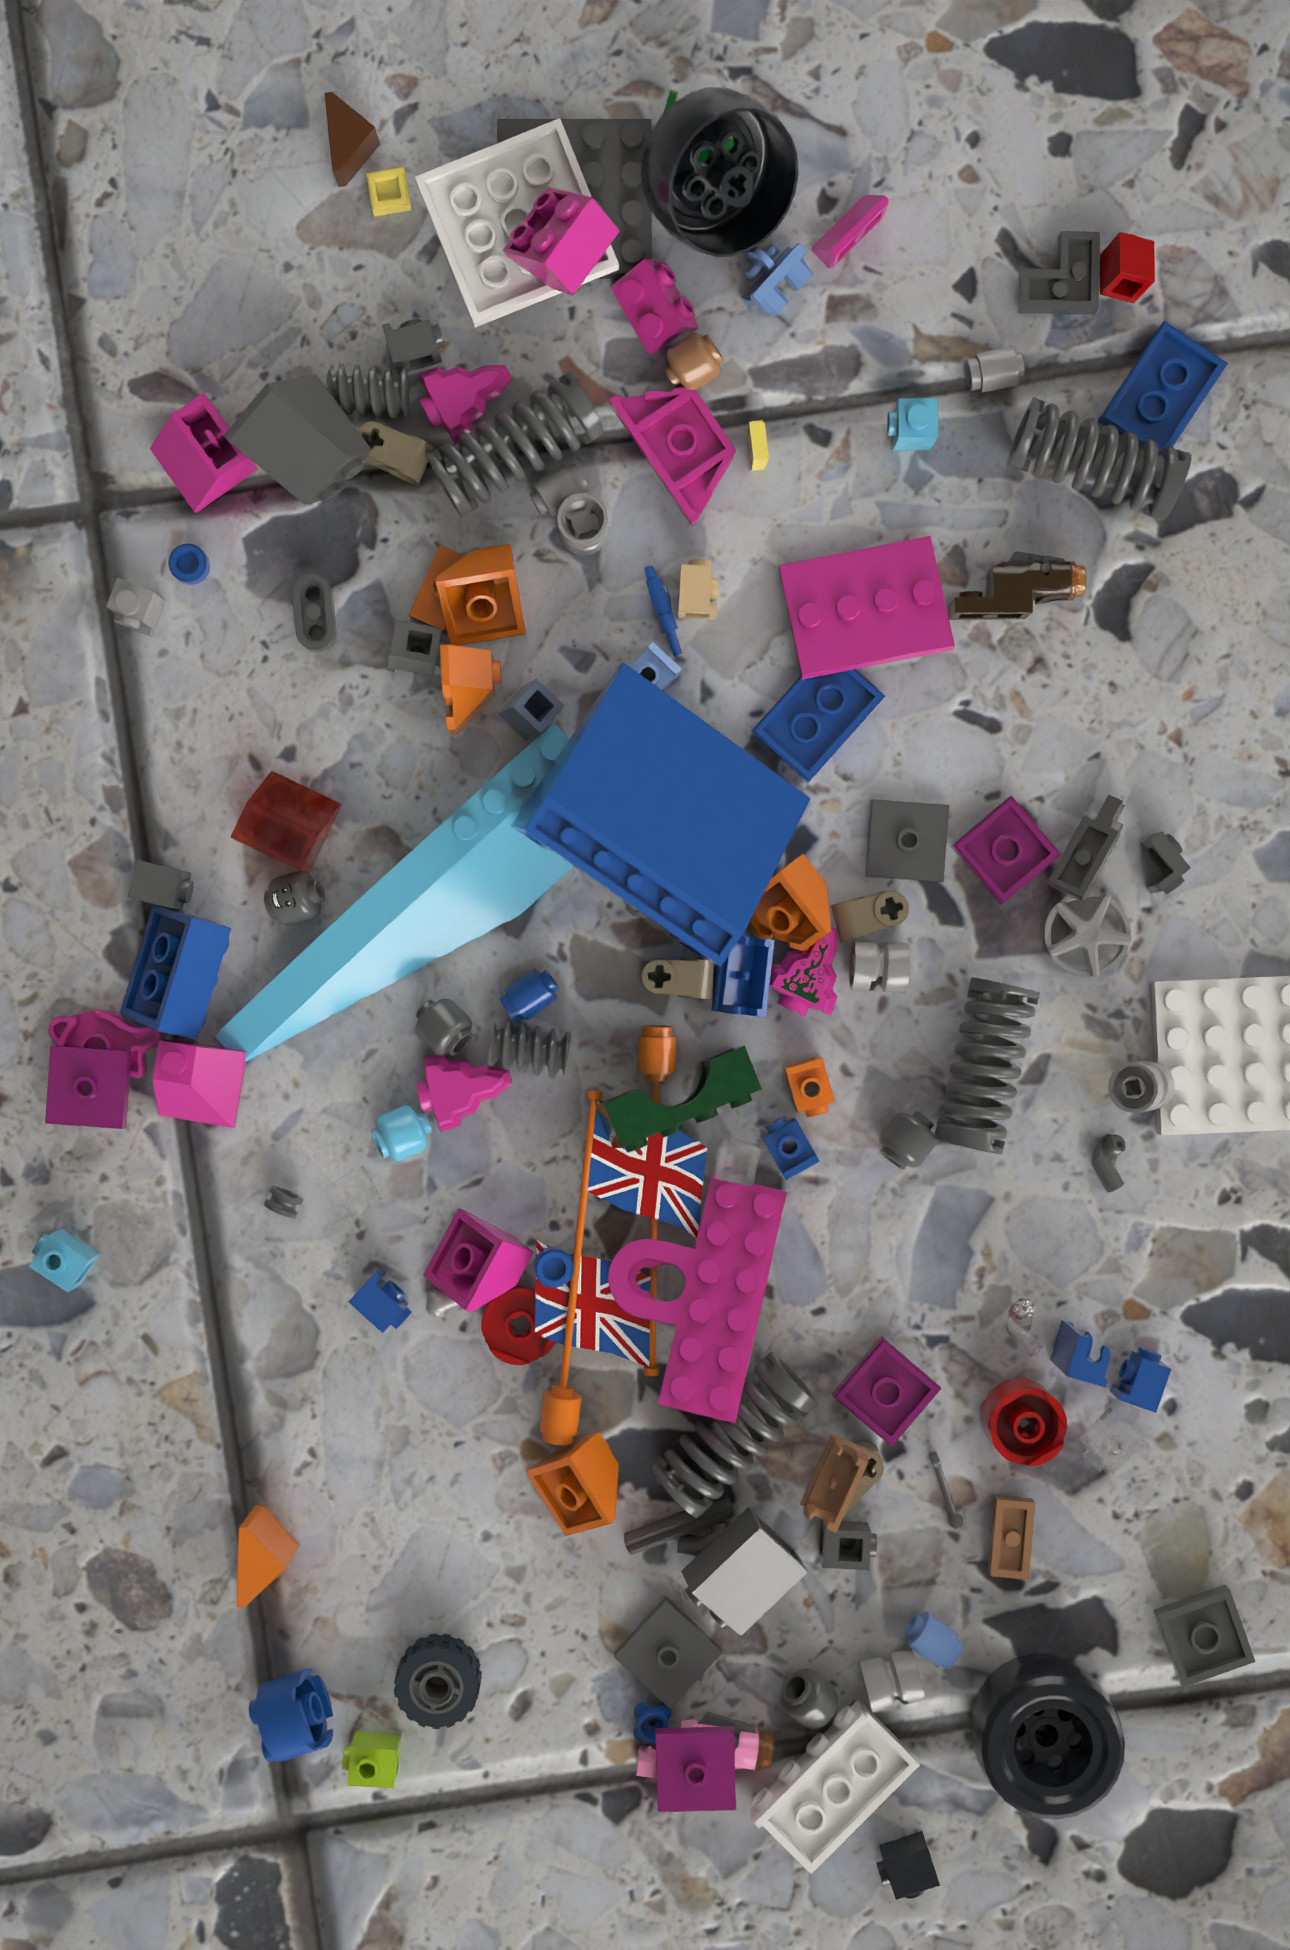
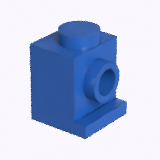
[761,1116,820,1180]
[349,1267,412,1333]
[1110,1347,1171,1413]

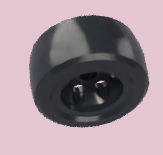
[641,87,799,257]
[971,1653,1125,1820]

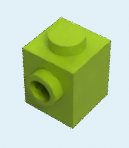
[342,1731,402,1789]

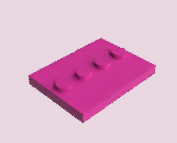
[779,536,955,679]

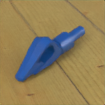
[644,566,682,656]

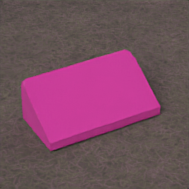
[812,195,889,269]

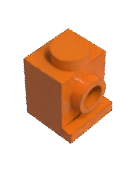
[783,1056,835,1117]

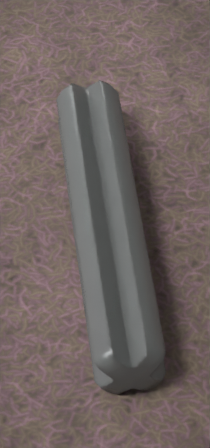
[624,1495,734,1555]

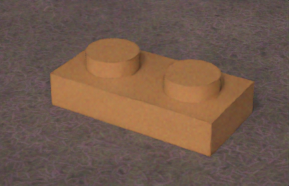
[987,1495,1035,1580]

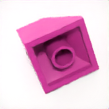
[152,1039,246,1128]
[423,1208,534,1312]

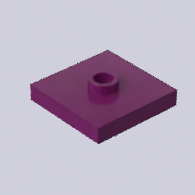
[950,796,1061,905]
[45,1045,132,1129]
[832,1336,942,1447]
[655,1726,736,1812]

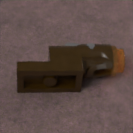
[948,551,1086,620]

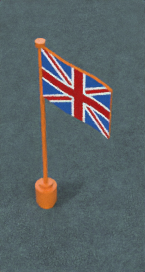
[534,1025,676,1376]
[539,1089,707,1445]

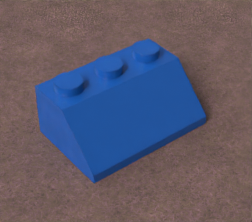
[120,904,231,1039]

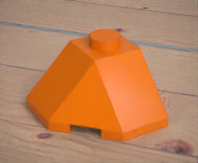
[440,645,502,735]
[747,854,831,951]

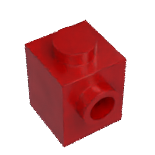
[1100,232,1155,304]

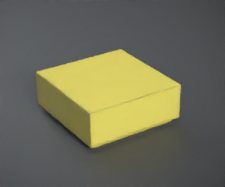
[366,167,412,217]
[747,420,769,471]

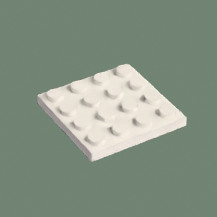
[415,118,619,328]
[1151,976,1290,1135]

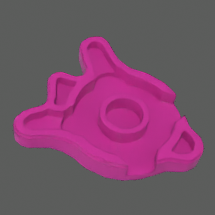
[48,1010,164,1103]

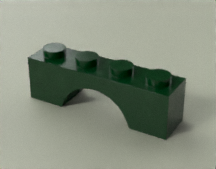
[596,1046,762,1153]

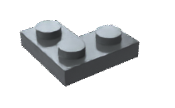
[1018,231,1100,315]

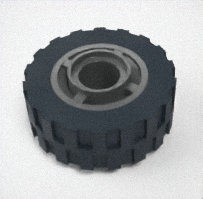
[394,1633,482,1729]

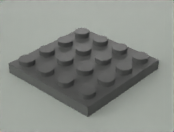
[497,119,652,279]

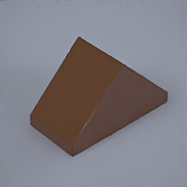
[324,92,380,187]

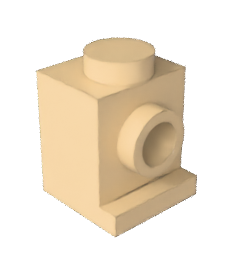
[678,559,719,620]

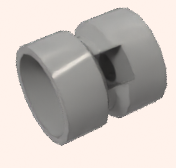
[557,493,609,556]
[849,941,910,993]
[1108,1061,1174,1113]
[859,1649,925,1713]

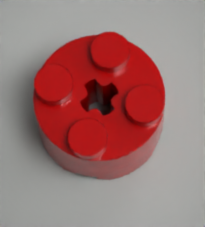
[981,1377,1068,1466]

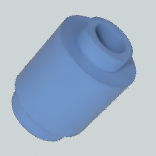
[904,1611,964,1669]

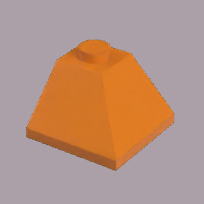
[436,544,526,646]
[525,1431,619,1536]

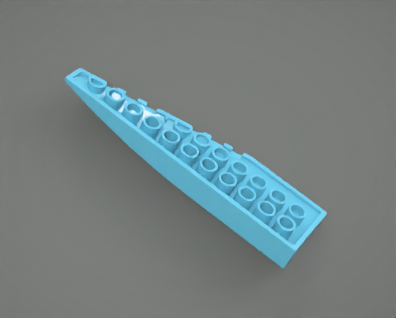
[215,722,574,1062]

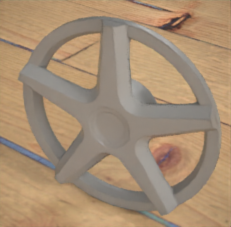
[1044,891,1132,977]

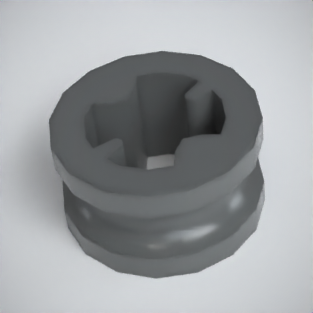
[264,1186,304,1218]

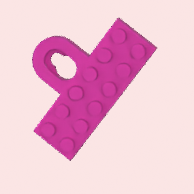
[608,1174,787,1423]

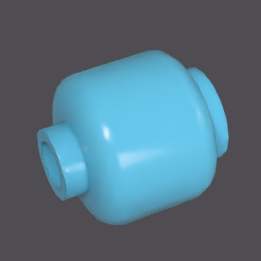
[371,1105,432,1162]

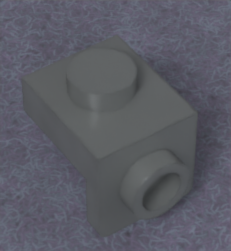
[1140,831,1191,894]

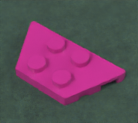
[609,387,736,527]

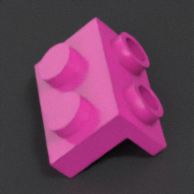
[610,259,698,355]

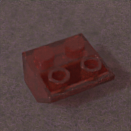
[230,770,342,873]

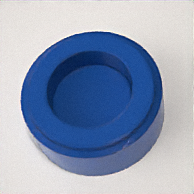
[168,543,210,585]
[533,1247,573,1288]

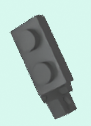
[1048,795,1125,903]

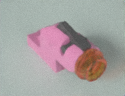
[636,1712,774,1779]

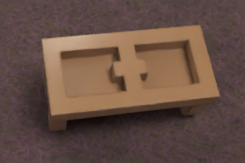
[800,1433,868,1533]

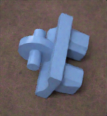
[741,243,813,317]

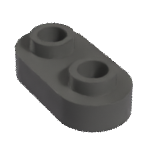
[292,572,337,652]

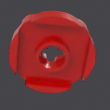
[481,1286,555,1365]

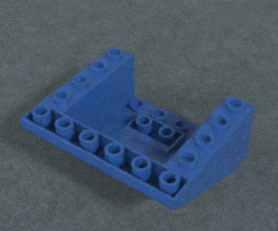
[511,663,811,967]

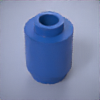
[500,968,559,1023]

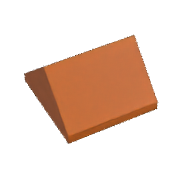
[236,1505,300,1608]

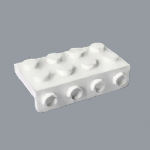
[750,1699,920,1874]

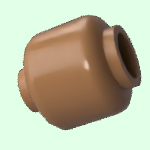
[664,332,724,391]

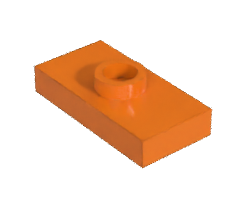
[408,545,464,633]

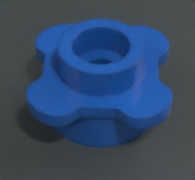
[633,1702,672,1743]

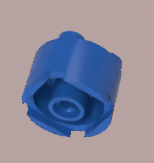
[249,1668,333,1762]

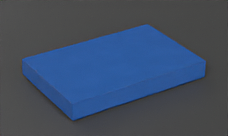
[1097,321,1228,451]
[751,669,885,783]

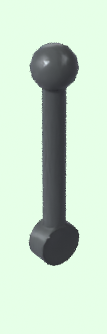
[929,1451,963,1529]

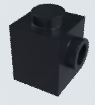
[876,1831,940,1900]

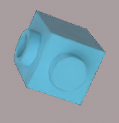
[887,398,938,451]
[29,1229,100,1292]

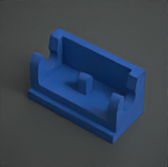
[711,936,775,1018]
[1050,1320,1110,1388]

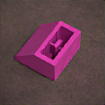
[502,187,620,295]
[149,392,258,513]

